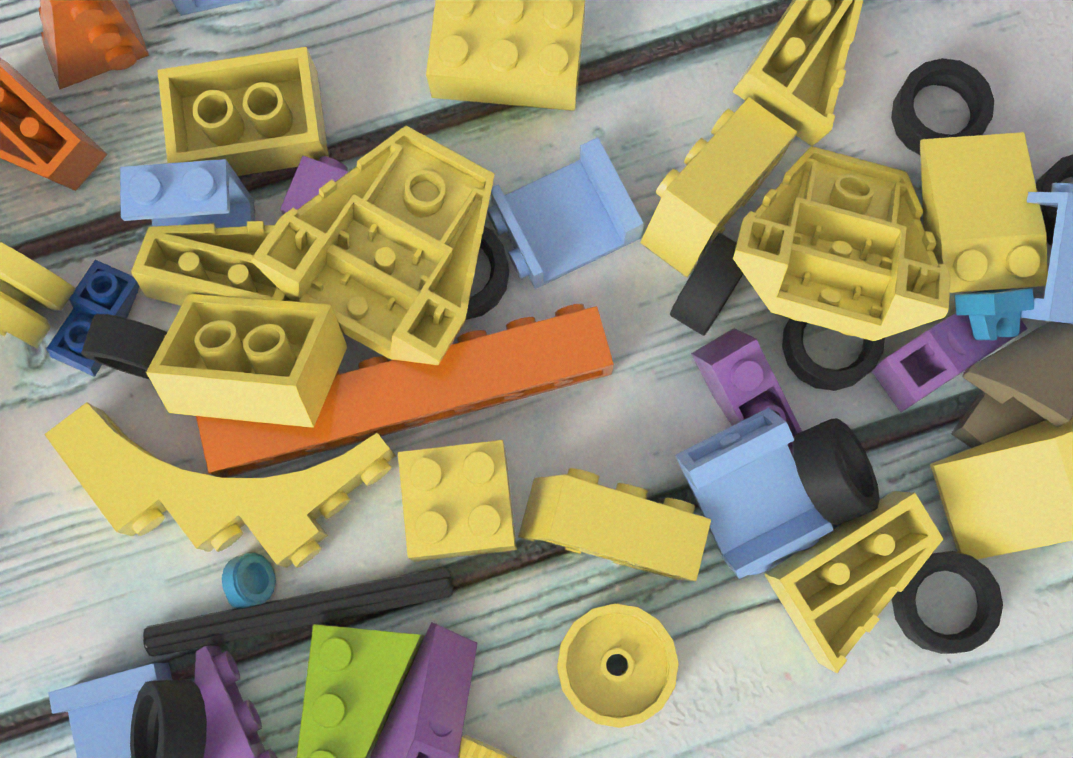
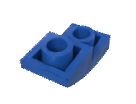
[46,260,140,377]

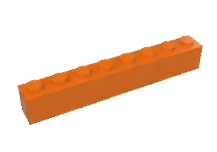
[196,304,614,478]

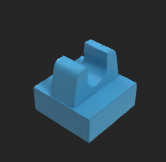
[955,288,1034,341]

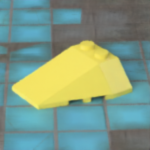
[252,126,495,365]
[733,146,951,341]

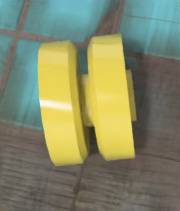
[0,242,76,349]
[557,603,679,728]

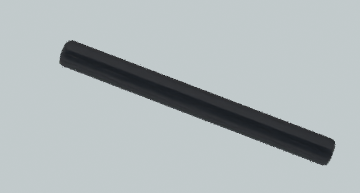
[143,567,453,657]

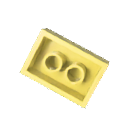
[426,0,585,111]
[157,47,329,176]
[146,294,348,428]

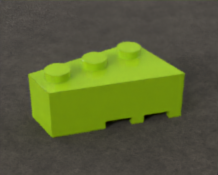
[296,624,425,758]

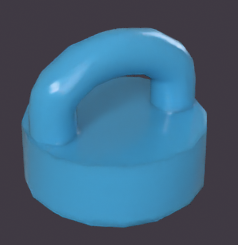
[222,553,276,608]

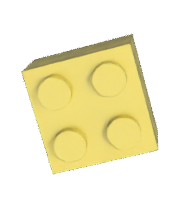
[398,440,517,562]

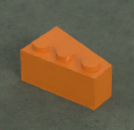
[38,0,149,90]
[0,58,108,191]

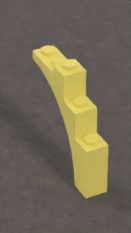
[44,402,396,568]

